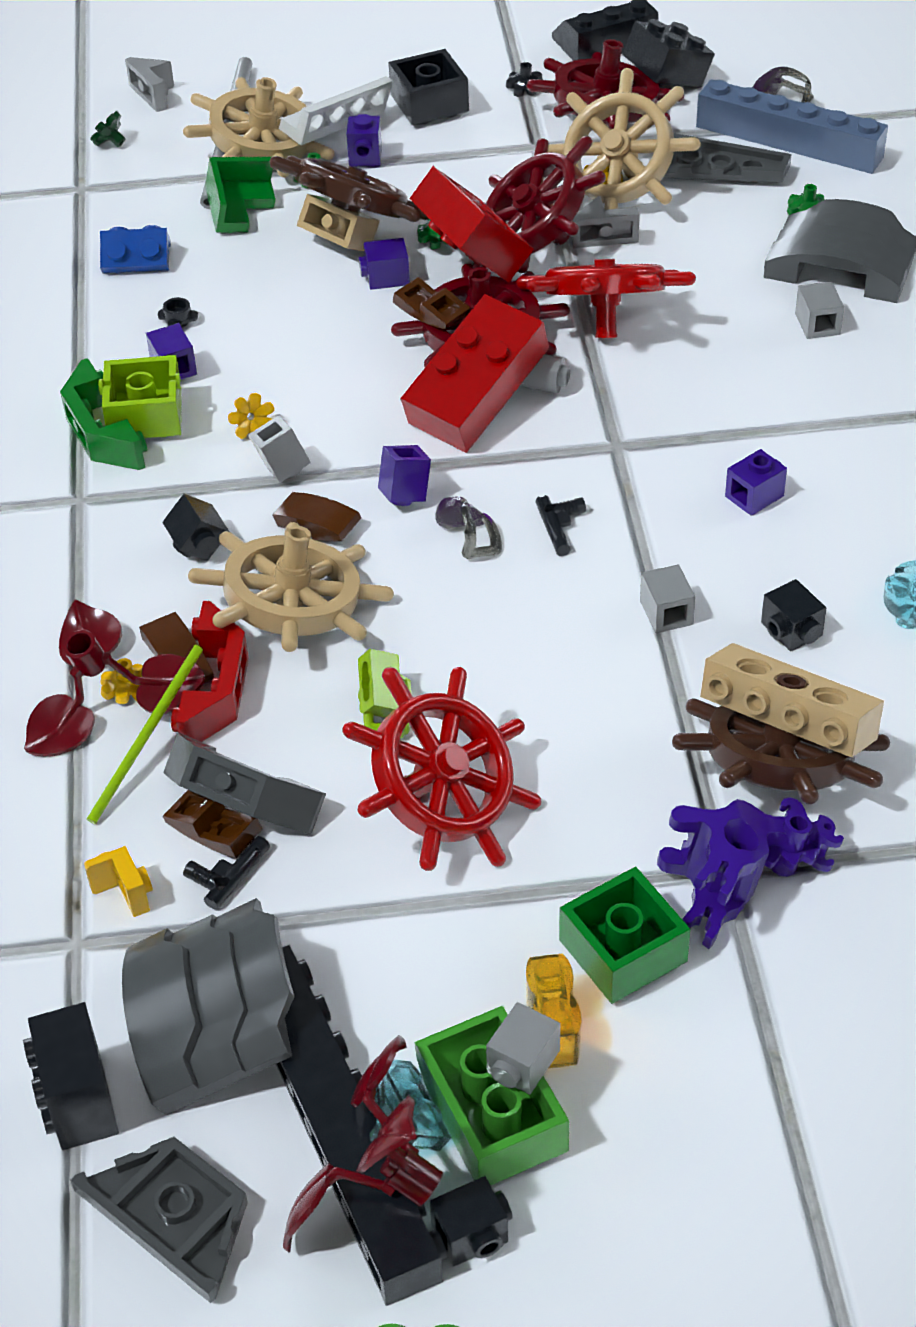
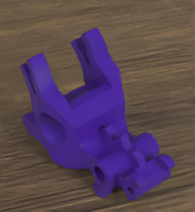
[657,797,844,949]

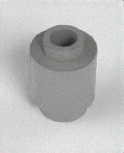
[522,354,571,393]

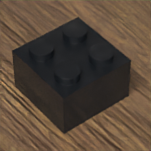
[622,19,715,87]
[388,48,469,125]
[22,1002,119,1151]

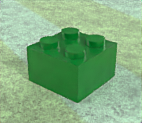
[559,866,691,1004]

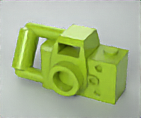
[358,649,412,738]

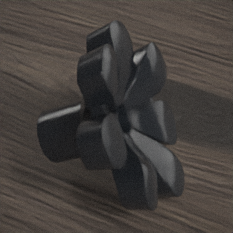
[505,62,543,97]

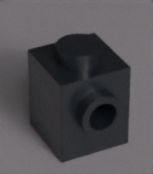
[162,493,230,561]
[761,579,827,652]
[430,1176,513,1267]

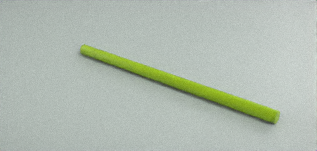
[86,645,203,824]

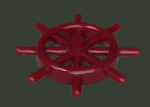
[526,40,684,130]
[473,136,606,273]
[391,263,570,367]

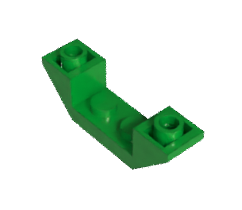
[60,358,147,470]

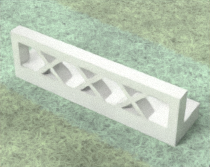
[279,76,393,145]

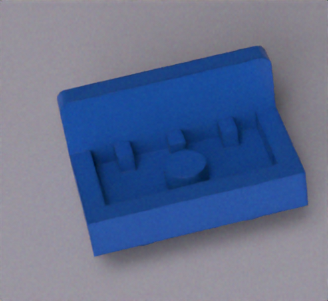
[100,225,171,273]

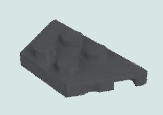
[70,1137,248,1304]

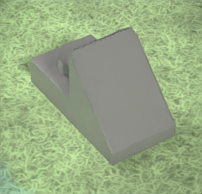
[125,57,174,112]
[572,196,640,248]

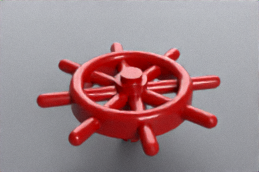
[516,259,696,338]
[342,667,542,871]

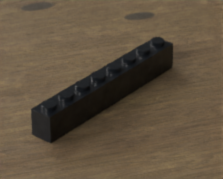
[275,944,448,1306]

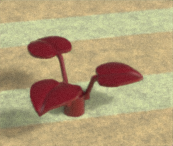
[24,600,205,757]
[283,1035,443,1253]

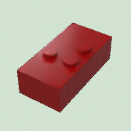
[409,166,534,282]
[400,294,549,453]

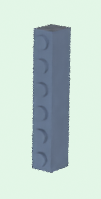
[696,79,888,174]

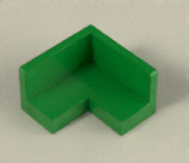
[205,157,276,233]

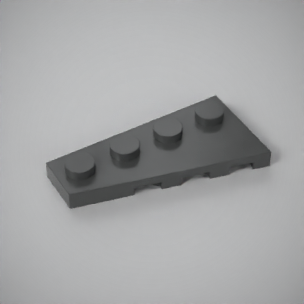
[663,133,792,182]

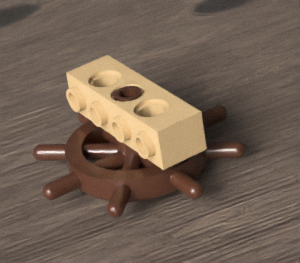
[672,643,890,805]

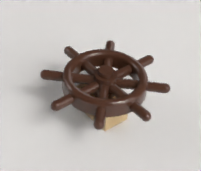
[269,155,429,251]

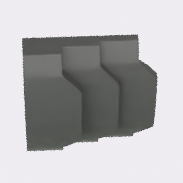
[763,199,916,303]
[122,898,294,1115]

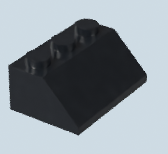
[552,0,659,61]

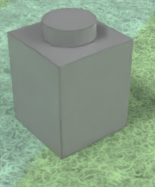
[795,281,844,339]
[248,415,311,483]
[640,564,695,633]
[486,1002,560,1095]

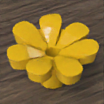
[228,393,275,439]
[100,658,143,704]

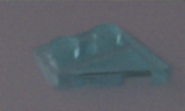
[368,1059,452,1151]

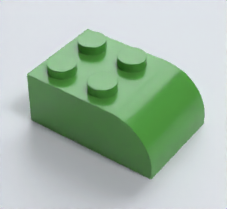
[414,1005,569,1185]

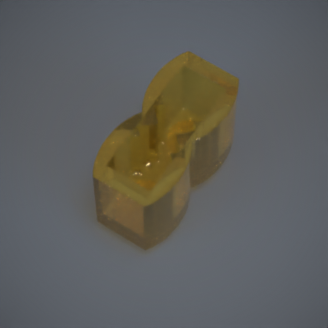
[526,953,581,1068]

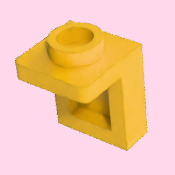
[84,846,153,918]

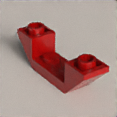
[171,601,249,742]

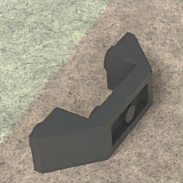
[163,733,326,834]

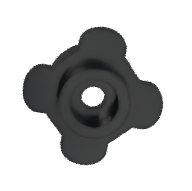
[157,297,198,328]

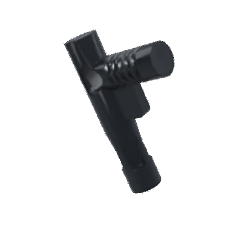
[535,495,586,556]
[183,836,270,910]

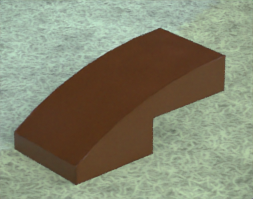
[392,277,470,329]
[272,492,362,541]
[139,611,214,683]
[162,790,263,858]

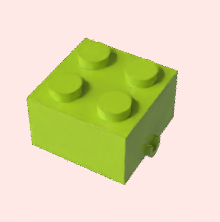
[99,355,182,438]

